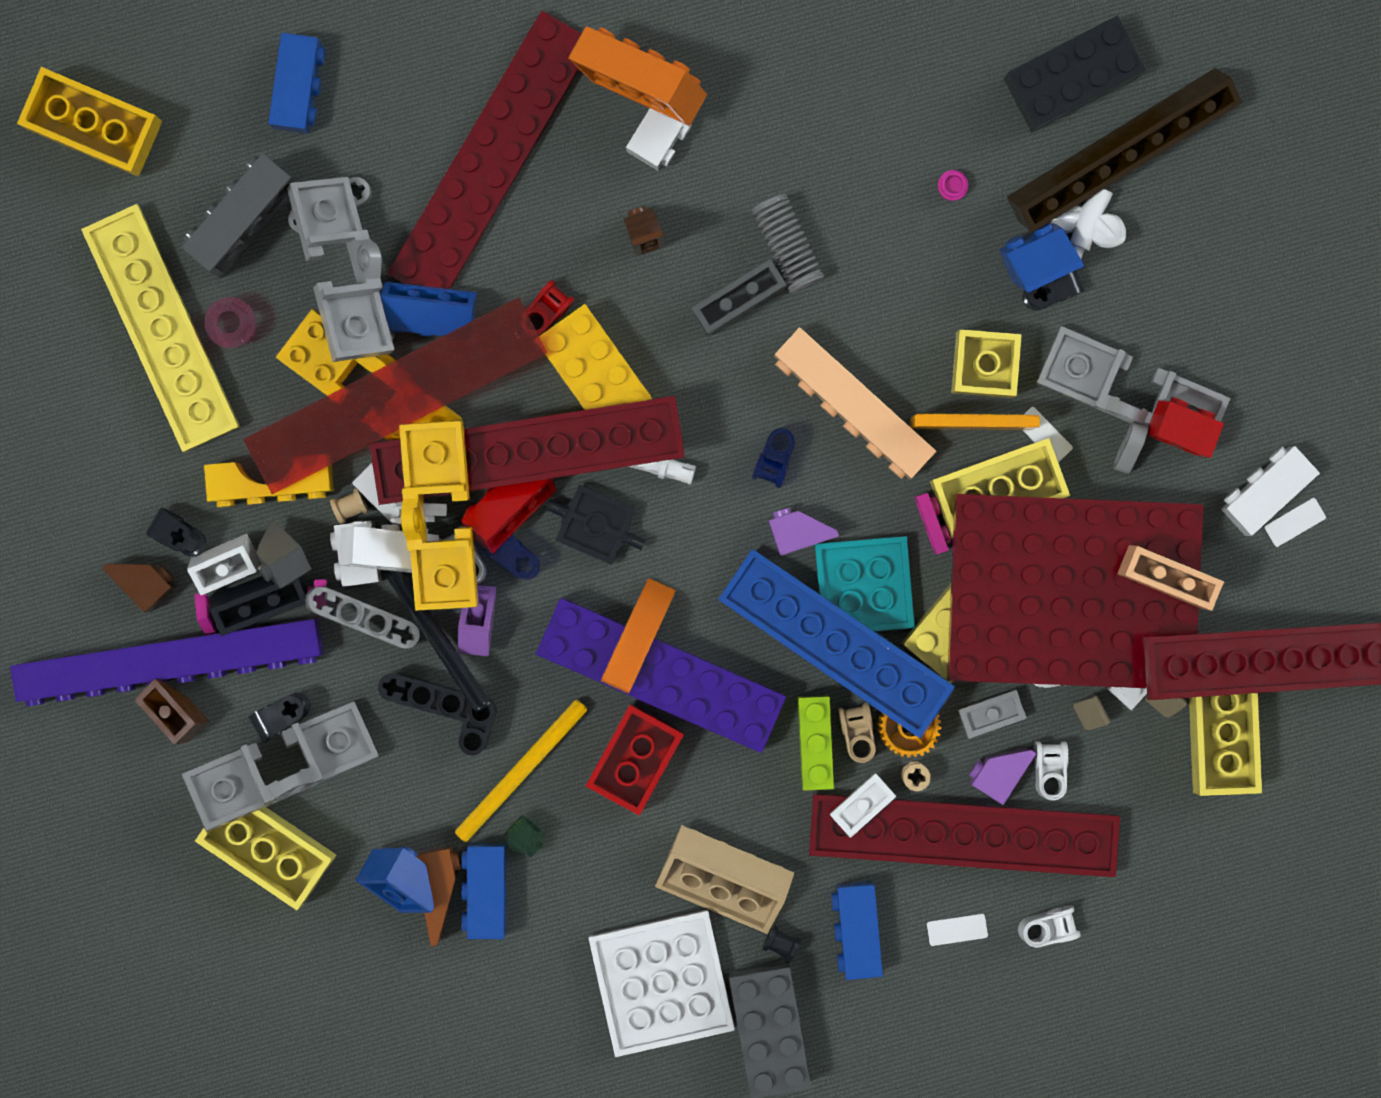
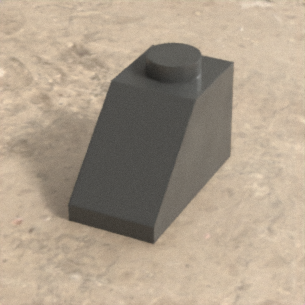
[256,521,311,589]

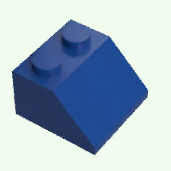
[999,222,1084,293]
[355,846,434,913]

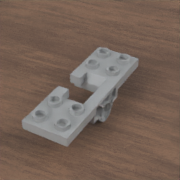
[287,177,394,362]
[1036,326,1231,427]
[182,701,379,833]

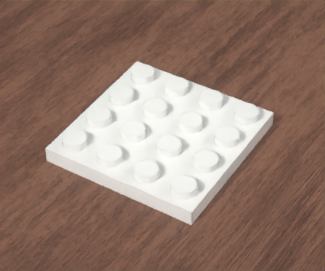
[588,909,735,1057]

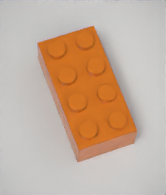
[568,26,708,127]

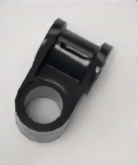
[1022,270,1085,311]
[145,507,206,557]
[248,693,310,743]

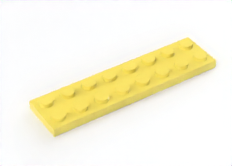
[81,204,240,453]

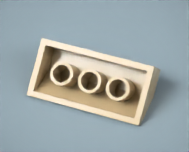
[655,825,794,934]

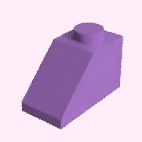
[768,507,839,556]
[458,585,496,656]
[969,748,1036,805]

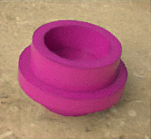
[938,170,969,201]

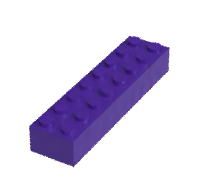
[536,597,786,753]

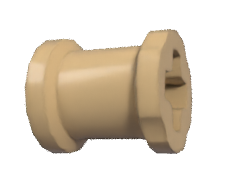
[330,488,369,525]
[901,761,931,791]

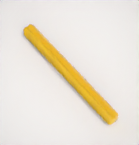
[455,699,587,842]

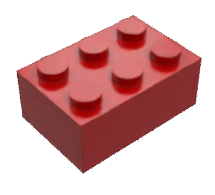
[585,703,684,816]

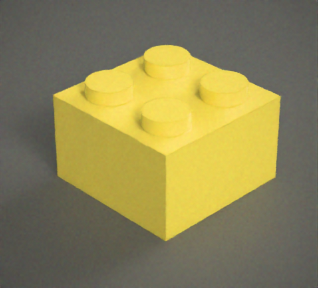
[951,330,1022,398]

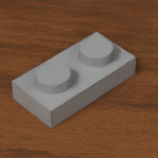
[958,689,1027,739]

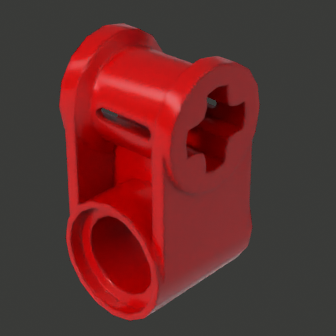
[521,279,575,338]

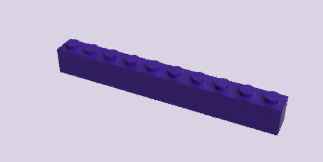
[10,618,324,707]

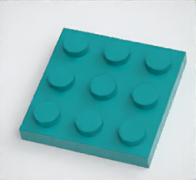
[815,536,915,631]

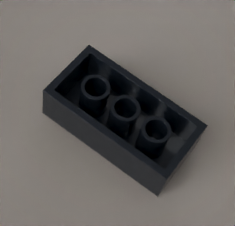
[1004,15,1146,133]

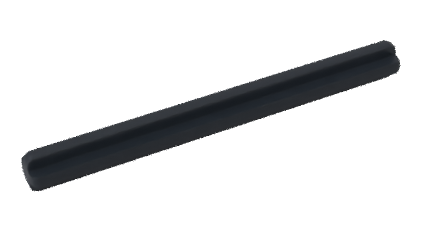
[382,570,490,711]

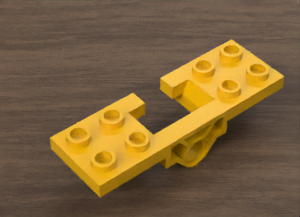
[276,307,462,441]
[399,420,479,611]

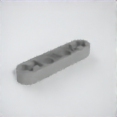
[305,587,420,649]

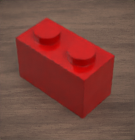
[1147,397,1224,458]

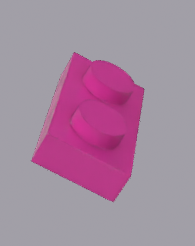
[914,493,951,555]

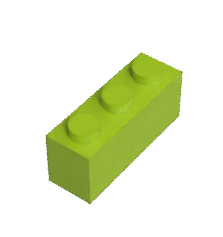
[797,694,834,791]

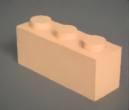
[1117,545,1224,611]

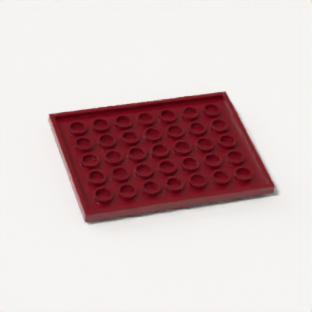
[947,494,1203,688]

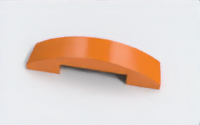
[601,578,676,694]

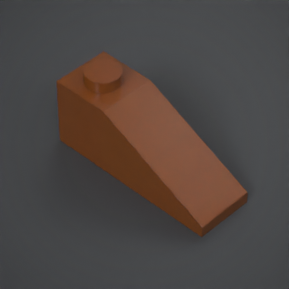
[416,845,462,947]

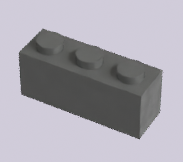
[692,259,787,337]

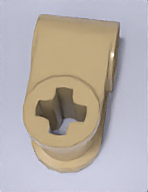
[838,702,876,763]

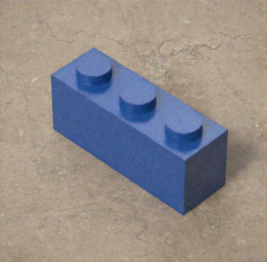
[268,33,326,134]
[380,282,477,340]
[462,843,507,939]
[831,881,883,980]

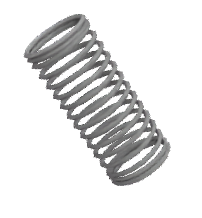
[751,194,825,293]

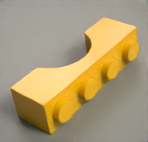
[204,454,334,508]

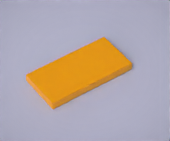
[910,414,1040,430]

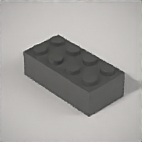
[182,153,296,278]
[729,962,811,1098]

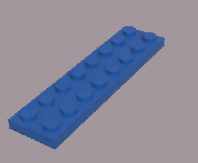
[718,549,956,739]

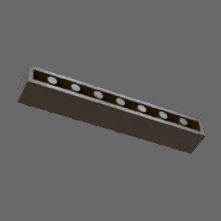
[1007,68,1242,233]

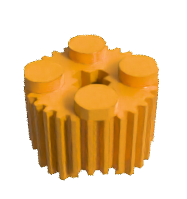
[877,713,941,758]

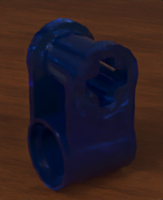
[751,428,795,489]
[482,534,541,580]

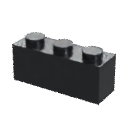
[209,576,307,636]

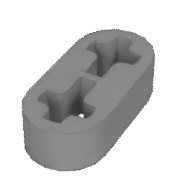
[1113,422,1148,474]

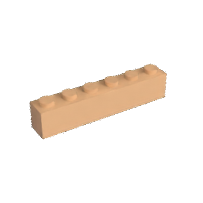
[774,327,936,479]

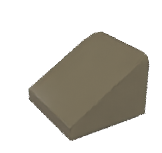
[1073,694,1110,730]
[1146,696,1187,718]

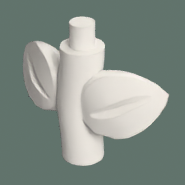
[1050,189,1126,259]

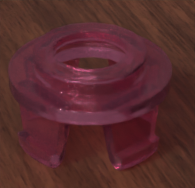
[204,297,257,348]

